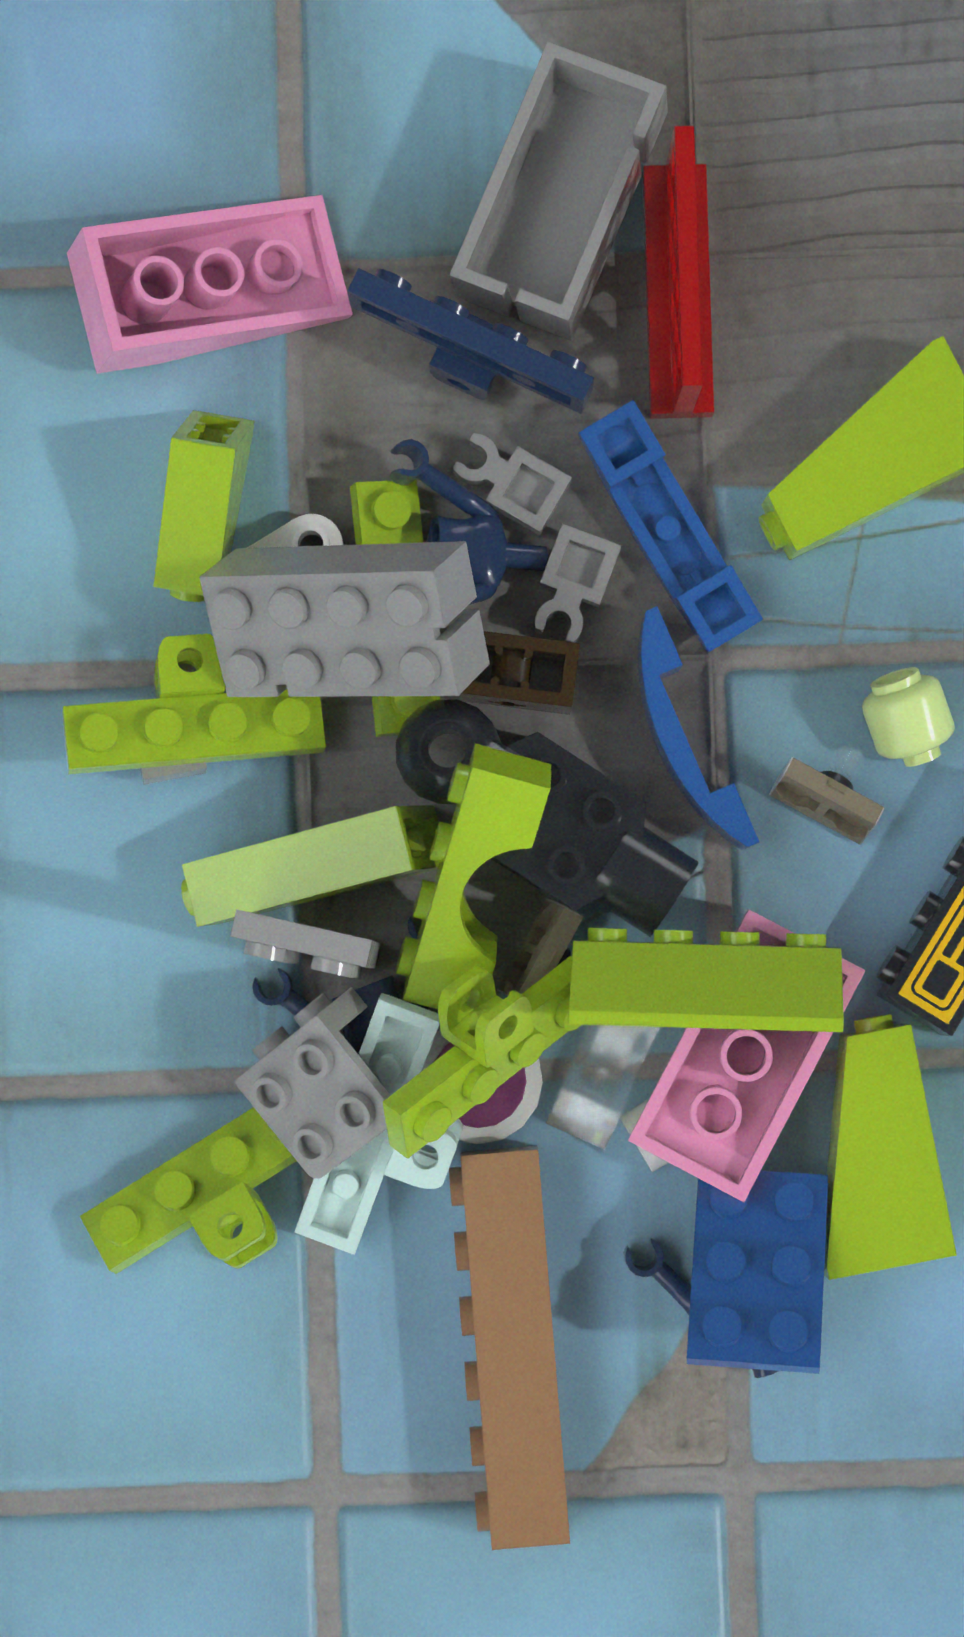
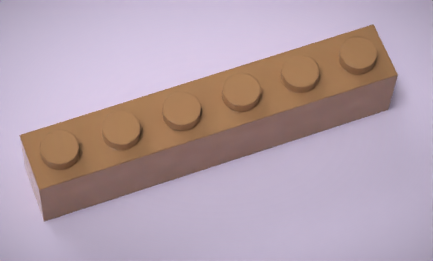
[449,1146,570,1550]

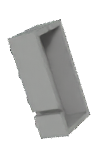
[449,42,668,341]
[199,541,490,697]

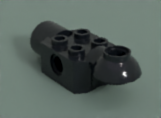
[396,699,699,937]

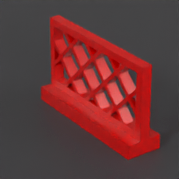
[642,126,714,419]

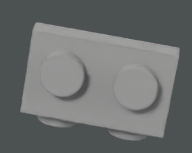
[233,987,391,1179]

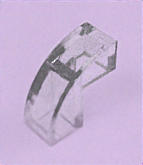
[546,1025,660,1149]

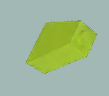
[153,410,255,602]

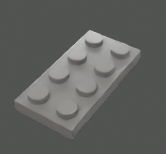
[230,909,382,978]

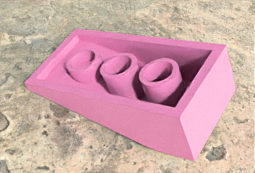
[67,195,353,374]
[628,909,866,1202]

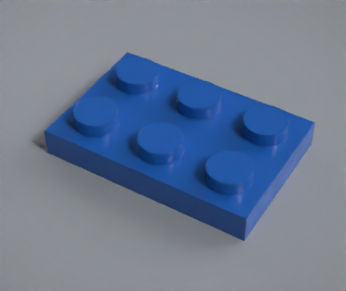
[687,1171,828,1374]

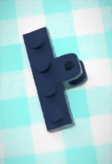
[347,268,594,414]

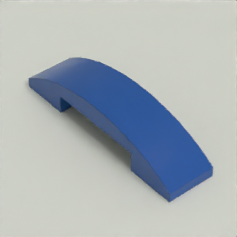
[578,400,763,653]
[638,606,759,850]

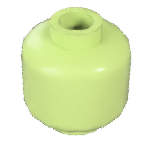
[862,667,955,767]

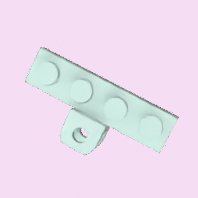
[294,993,463,1255]

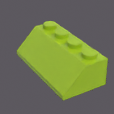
[568,928,844,1032]

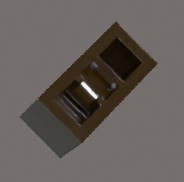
[444,631,580,715]

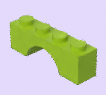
[396,743,551,1009]

